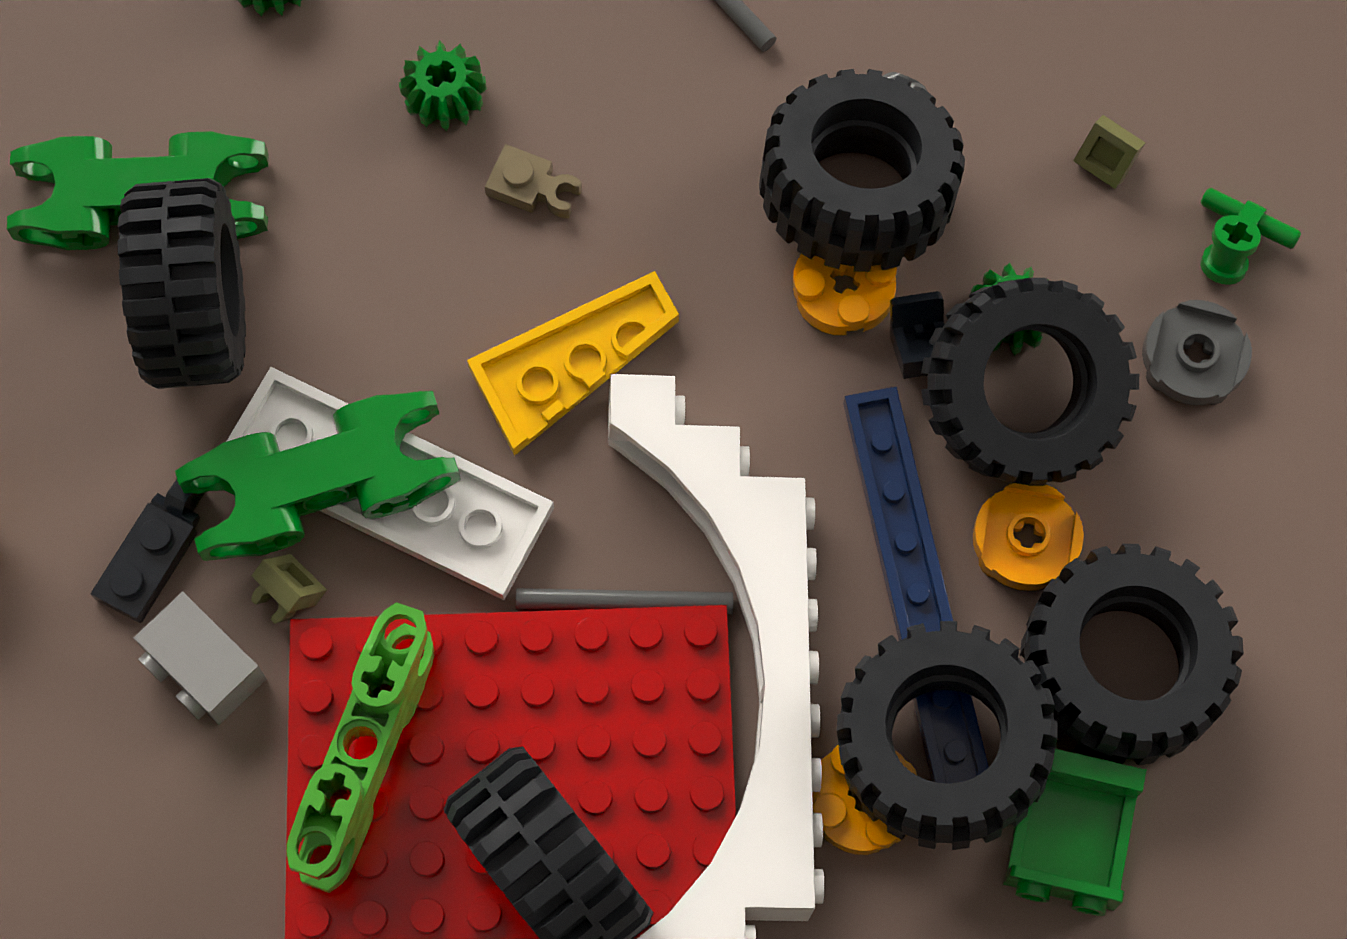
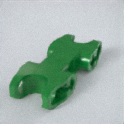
[7,131,269,250]
[175,391,461,561]

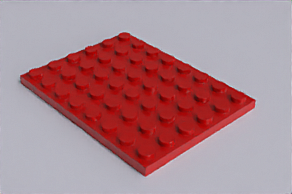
[285,605,736,939]

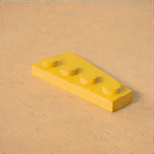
[467,271,679,456]

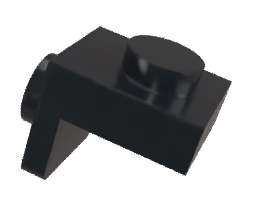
[890,291,945,379]

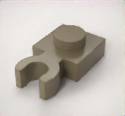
[485,144,582,218]

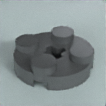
[1142,300,1252,405]

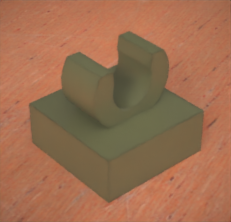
[1073,115,1145,189]
[251,554,327,624]

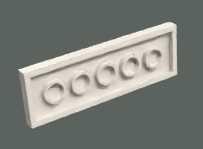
[226,367,554,600]

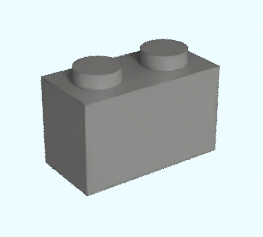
[133,591,267,725]

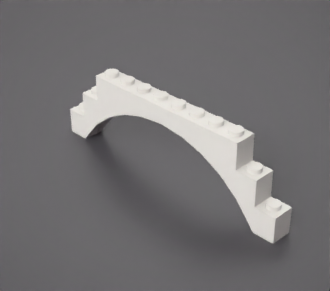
[608,374,824,939]

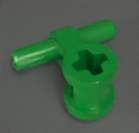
[1200,188,1301,285]

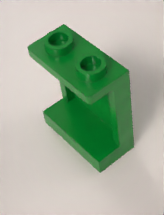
[1003,749,1147,916]

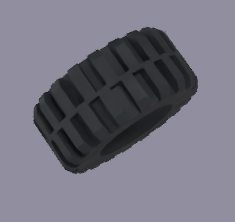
[759,69,965,272]
[118,178,246,389]
[921,278,1140,486]
[1020,544,1244,766]
[837,621,1057,850]
[444,747,654,939]

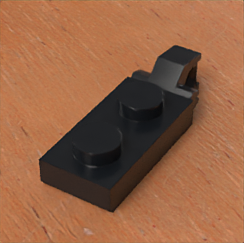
[90,479,204,623]

